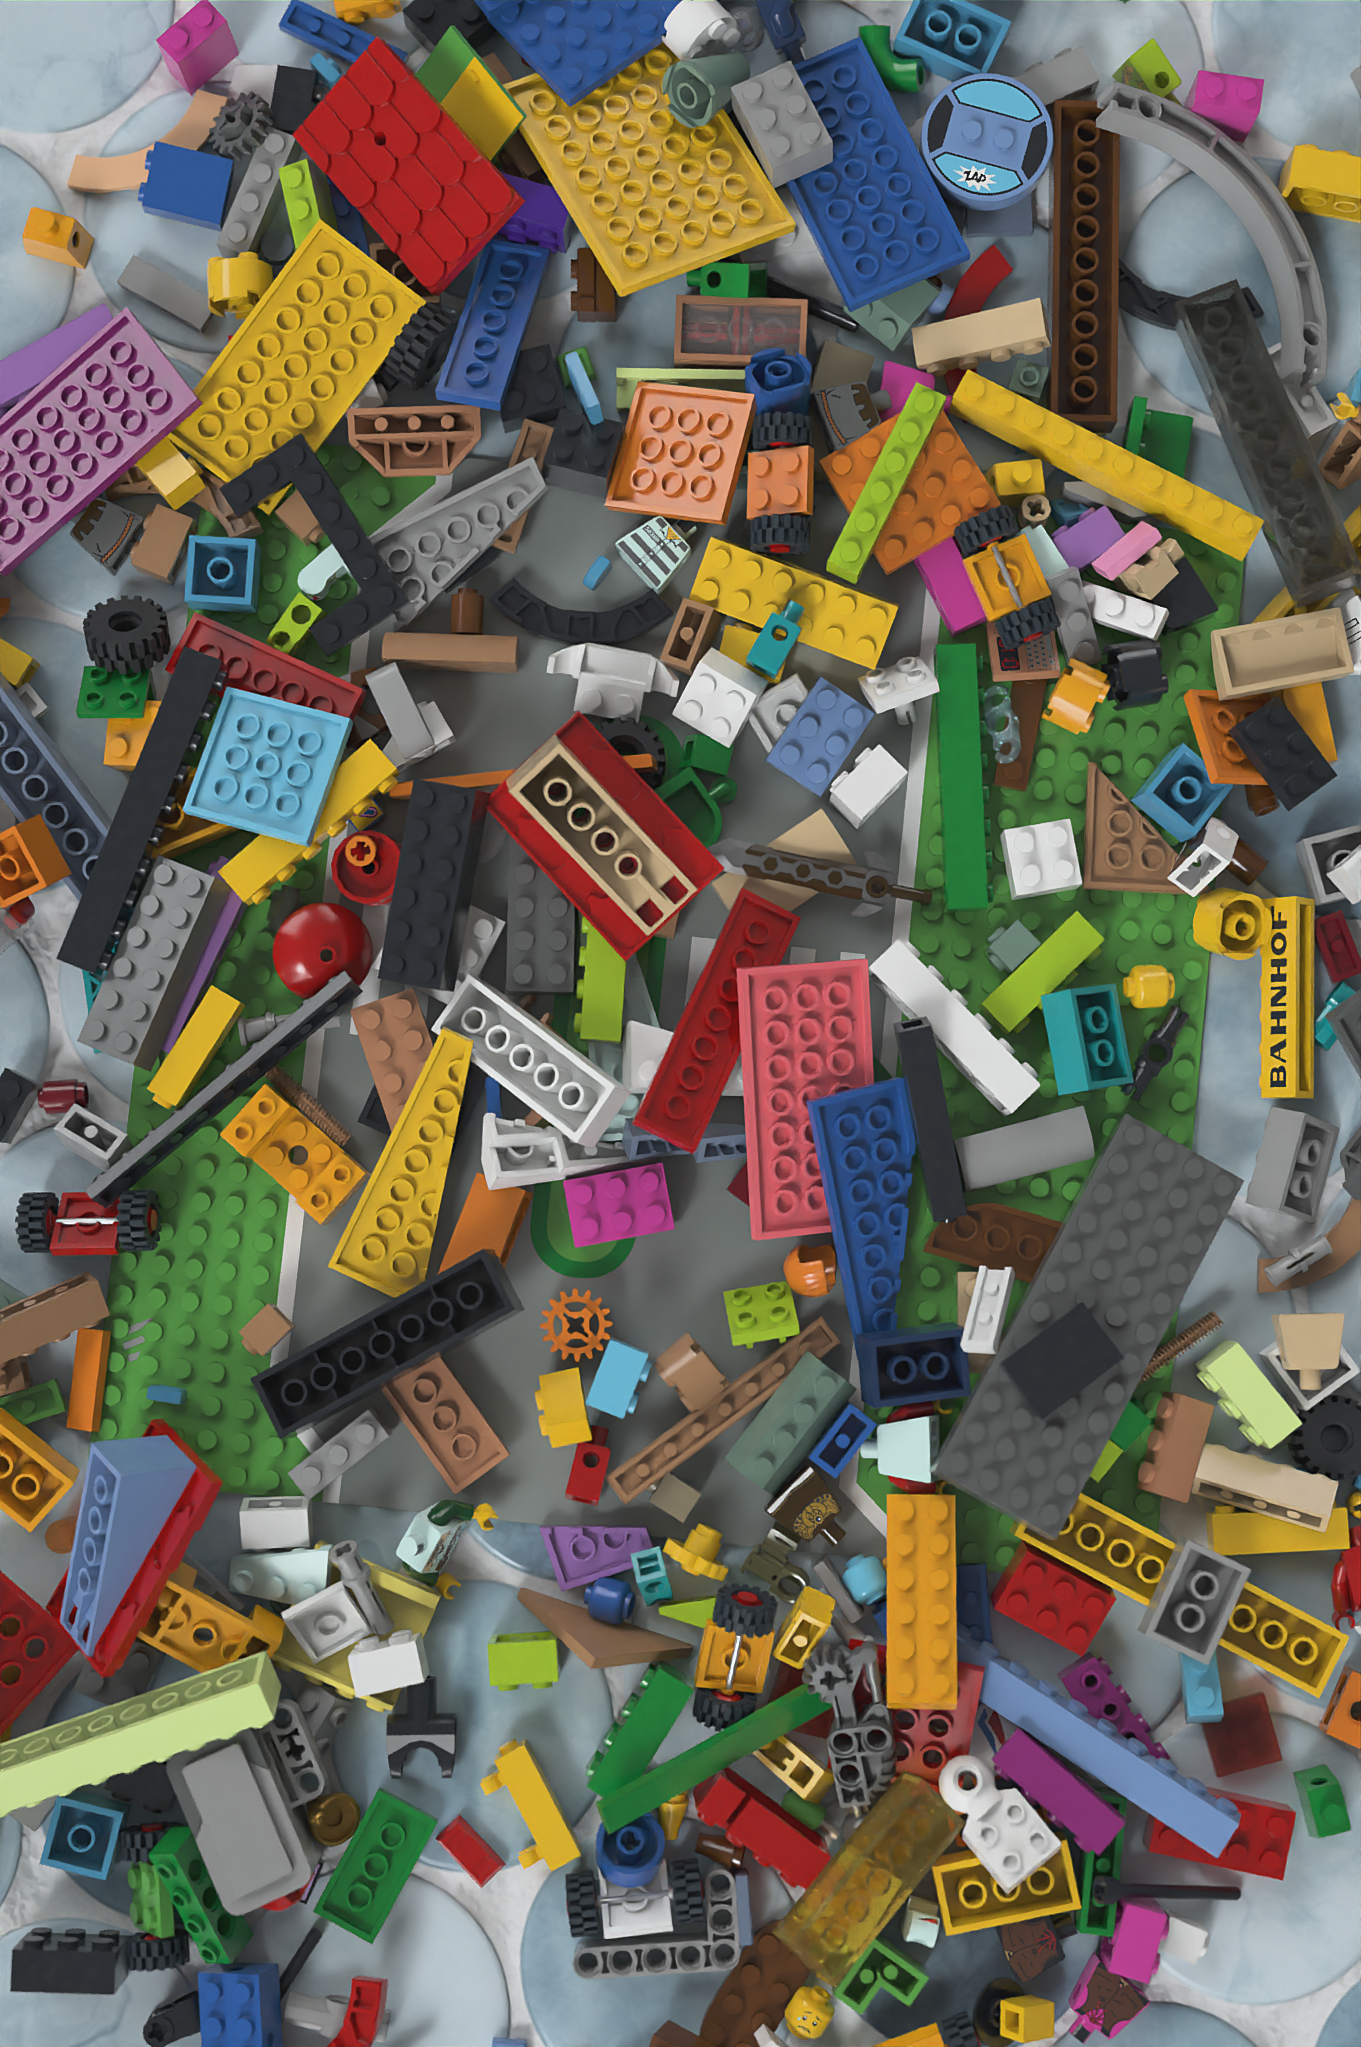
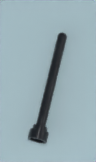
[1092,1875,1241,1905]

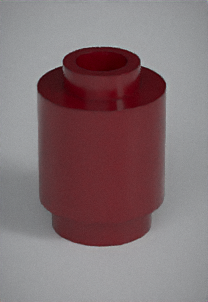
[37,1079,89,1114]

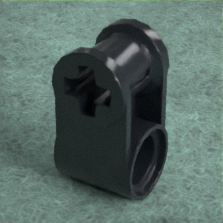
[143,1990,201,2047]

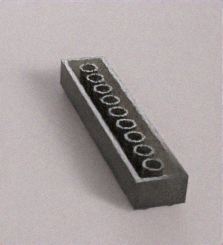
[1172,279,1361,609]

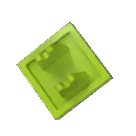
[723,1281,800,1349]

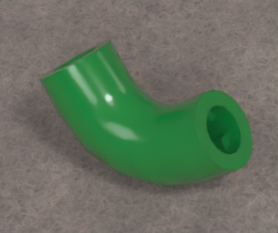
[858,25,926,93]

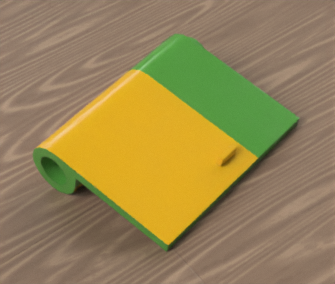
[414,25,527,170]

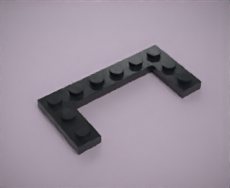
[219,433,411,657]

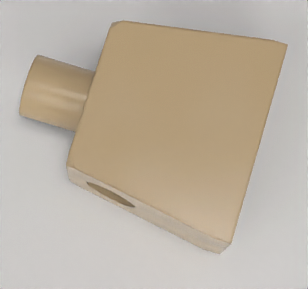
[1272,1313,1344,1390]

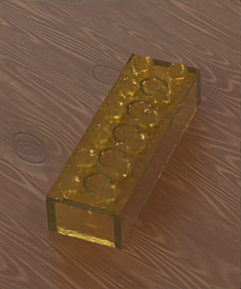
[772,1770,966,1988]

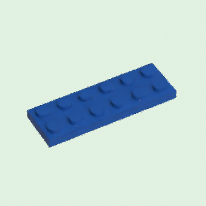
[435,239,551,411]

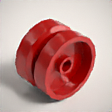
[331,830,402,907]

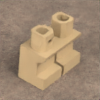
[1112,538,1184,600]

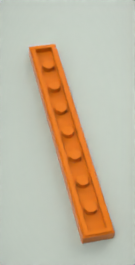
[389,753,657,801]

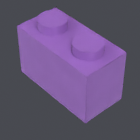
[1050,505,1126,574]

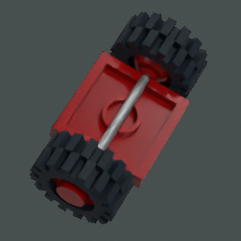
[15,1190,162,1256]

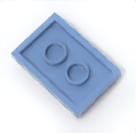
[765,677,875,797]

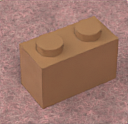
[130,504,198,586]
[660,597,722,676]

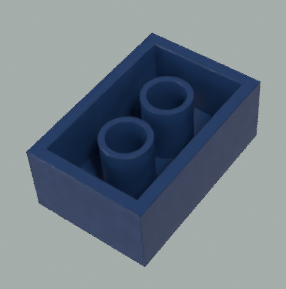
[856,1322,971,1408]

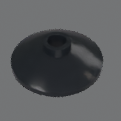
[973,1977,1025,2047]

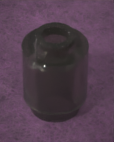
[266,885,306,932]

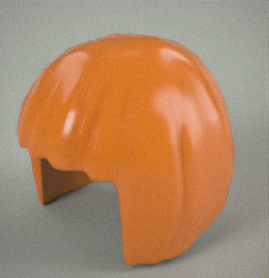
[783,1244,836,1298]

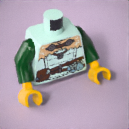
[396,1499,498,1600]

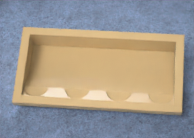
[1211,607,1354,701]

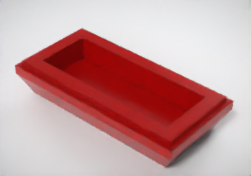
[435,1814,506,1888]

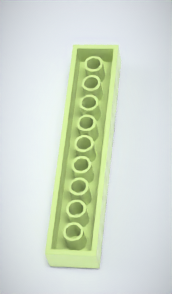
[0,1651,281,1818]

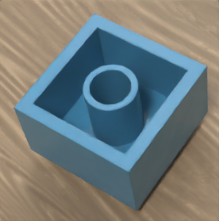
[184,535,262,613]
[1131,743,1233,842]
[40,1790,131,1881]

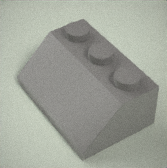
[1245,1107,1340,1224]

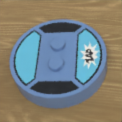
[919,73,1053,211]

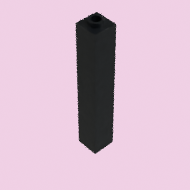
[893,1016,967,1223]

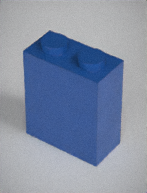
[138,141,235,232]

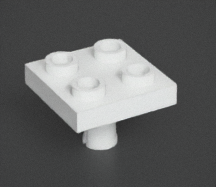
[857,656,940,725]

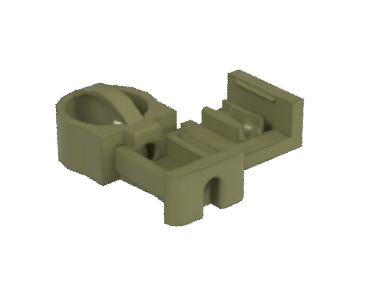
[741,1521,810,1604]

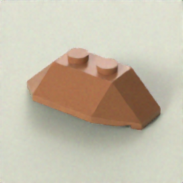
[347,405,481,478]

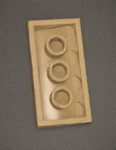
[711,808,858,912]

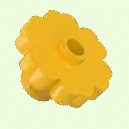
[662,1523,729,1582]

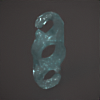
[983,685,1021,763]

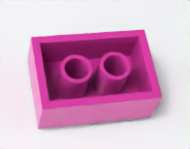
[563,1163,675,1248]

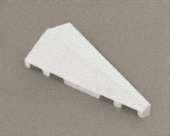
[481,1113,656,1190]

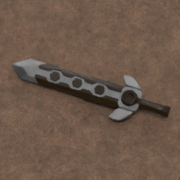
[707,838,932,918]

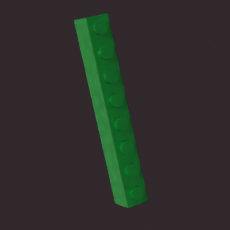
[933,643,994,913]

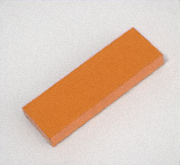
[66,1328,111,1432]

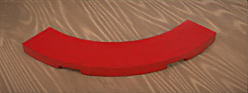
[944,244,1013,425]
[327,1976,388,2047]

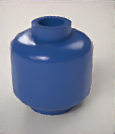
[584,1577,636,1625]

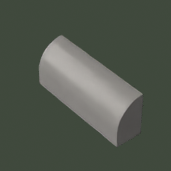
[953,1105,1094,1193]

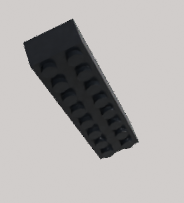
[250,1249,525,1439]

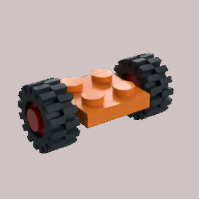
[747,412,814,556]

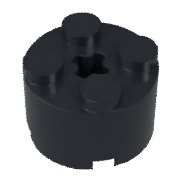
[1101,639,1169,711]

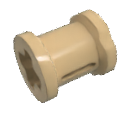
[1017,494,1051,529]

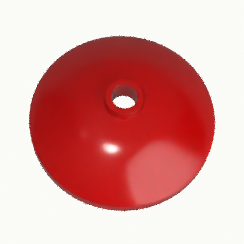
[272,902,373,999]

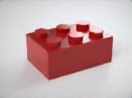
[990,1540,1116,1657]

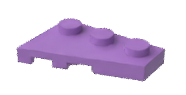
[539,1525,654,1592]

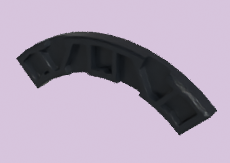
[488,577,674,645]

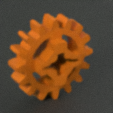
[540,1288,613,1362]

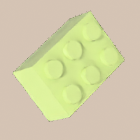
[1194,1340,1303,1449]

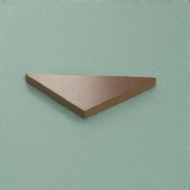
[1082,762,1212,896]
[517,1588,694,1669]

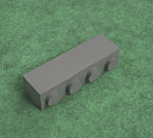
[216,126,302,259]

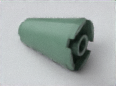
[662,52,750,128]

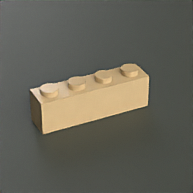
[911,298,1051,377]
[1191,1443,1339,1533]

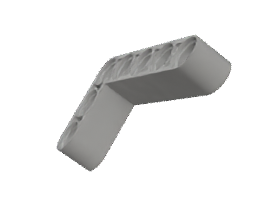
[573,1863,740,1979]

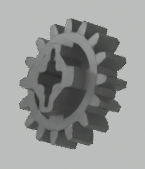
[209,91,273,161]

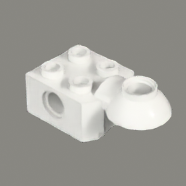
[939,1755,1062,1894]

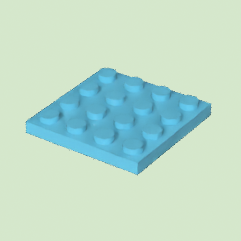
[183,687,353,847]

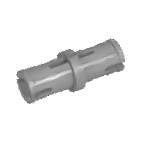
[1264,1234,1333,1287]

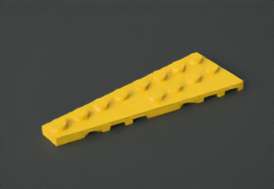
[328,1026,474,1298]

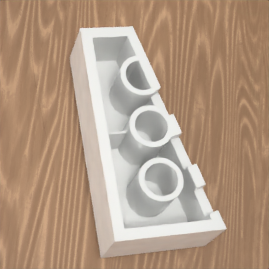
[622,1020,744,1096]

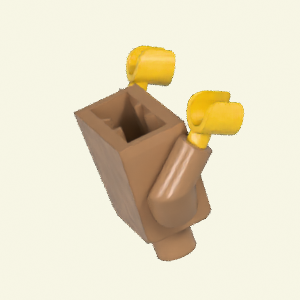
[1292,392,1361,490]

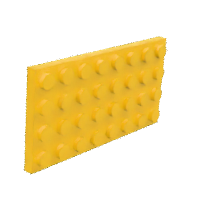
[166,219,427,516]

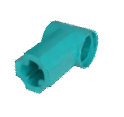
[1314,981,1356,1051]

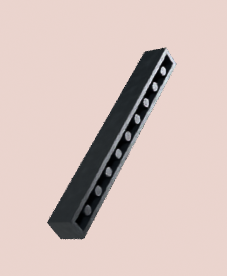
[56,646,229,977]

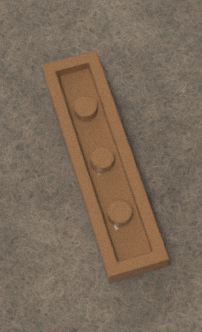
[491,419,554,554]

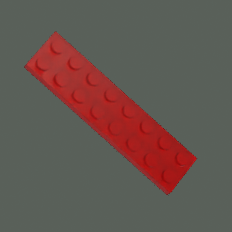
[632,888,801,1154]

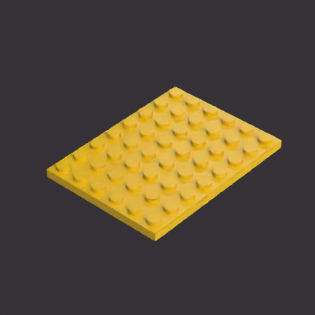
[503,42,796,297]

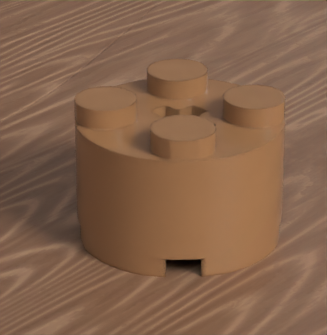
[653,1332,731,1413]

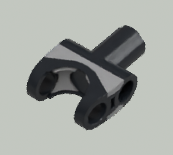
[386,1675,457,1779]

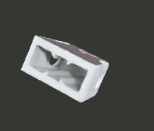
[1167,817,1239,897]

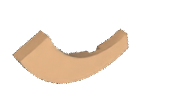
[67,89,229,193]

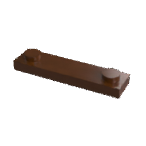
[992,679,1047,792]

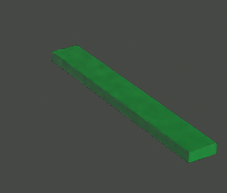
[596,1672,833,1834]

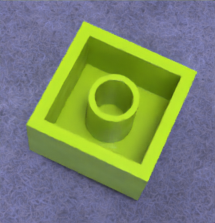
[487,1631,561,1691]

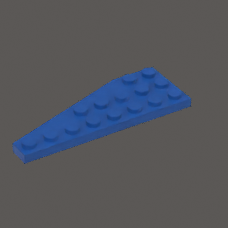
[806,1077,916,1360]

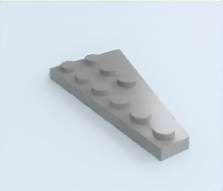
[370,457,548,632]

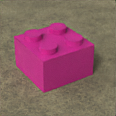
[1098,1898,1169,1984]

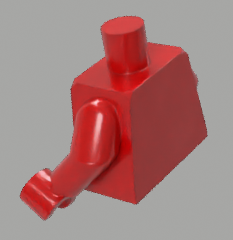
[1330,1525,1361,1631]

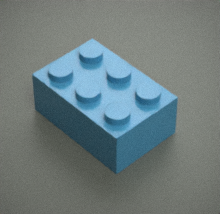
[893,0,1011,82]

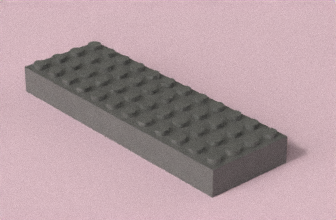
[929,1114,1244,1540]

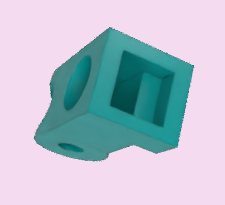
[630,1546,674,1607]

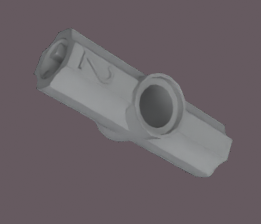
[284,1991,391,2042]

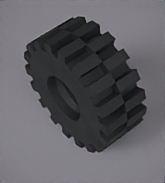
[385,302,459,391]
[83,595,171,674]
[598,717,666,790]
[1287,1395,1361,1481]

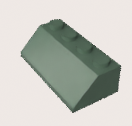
[725,1351,857,1496]

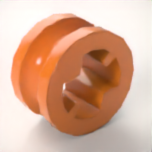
[345,835,376,866]

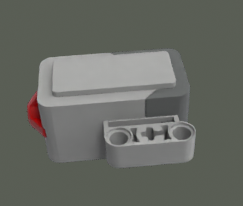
[166,1699,328,1915]

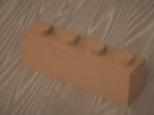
[0,1271,110,1368]

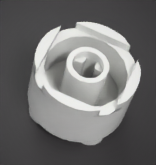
[662,0,741,61]

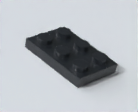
[1228,696,1338,811]

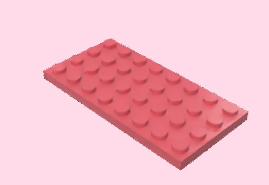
[737,958,874,1241]

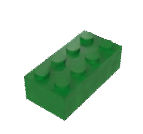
[585,1661,694,1798]

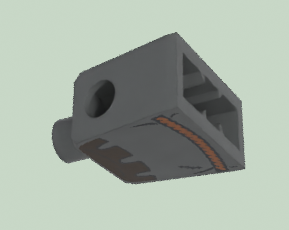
[810,381,892,454]
[70,497,145,577]

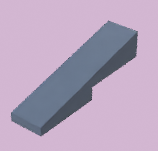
[622,1118,747,1163]

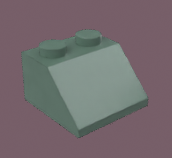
[843,279,942,351]

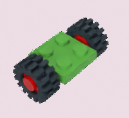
[121,1821,190,1972]

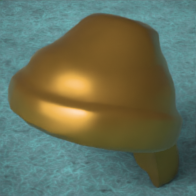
[306,1792,361,1847]

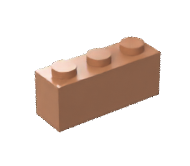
[1136,1391,1215,1503]

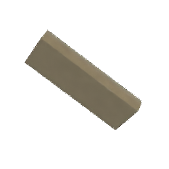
[807,339,875,482]

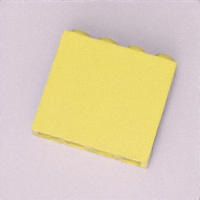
[271,1540,442,1712]

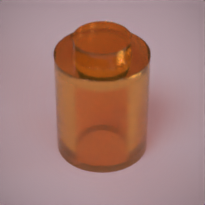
[45,1516,78,1554]

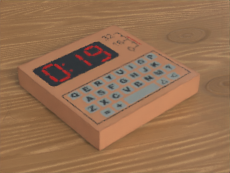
[986,622,1060,682]

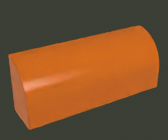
[438,1172,534,1274]

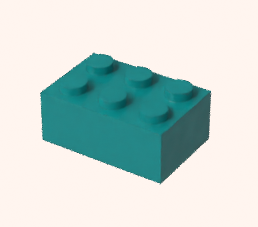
[1041,984,1134,1095]

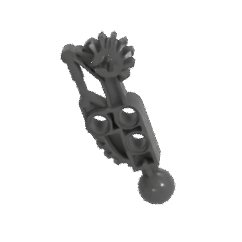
[802,1641,897,1852]

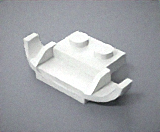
[546,642,679,723]

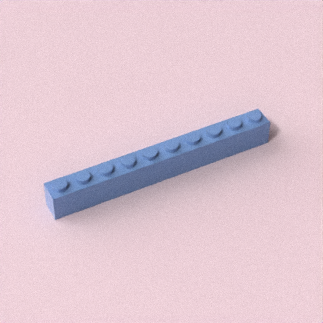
[956,1622,1241,1858]

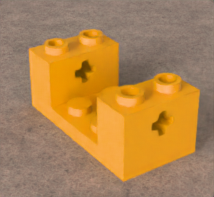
[219,1084,371,1225]
[136,1561,285,1673]

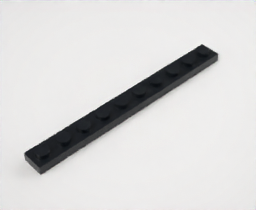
[85,971,363,1208]

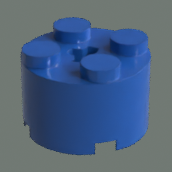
[745,348,812,418]
[595,1812,665,1888]

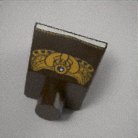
[764,1462,846,1547]

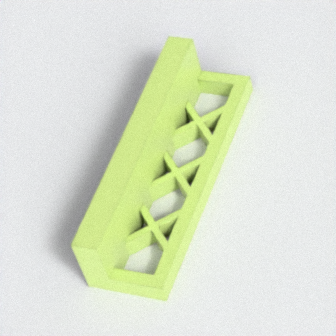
[616,368,745,412]

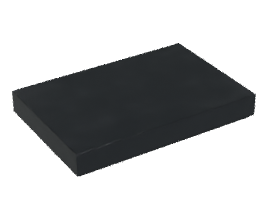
[999,1302,1124,1420]

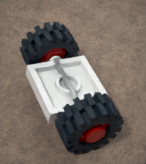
[565,1858,705,1939]

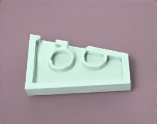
[229,1545,333,1605]

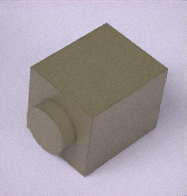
[647,1471,702,1523]

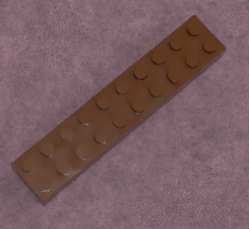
[1046,100,1120,433]

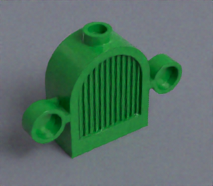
[653,766,737,848]

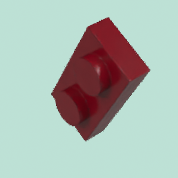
[1314,910,1361,984]

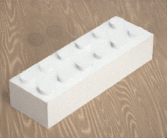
[868,939,1040,1116]
[431,974,631,1148]

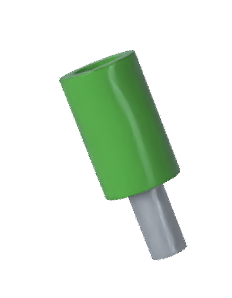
[779,1788,842,1839]

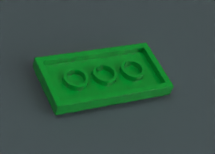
[313,1787,439,1944]

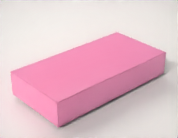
[1091,521,1162,580]

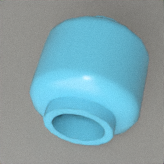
[841,1554,887,1607]

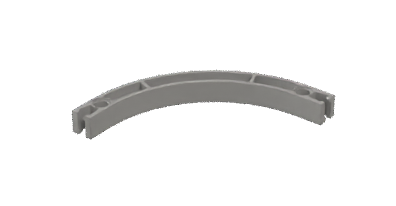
[1096,81,1328,390]

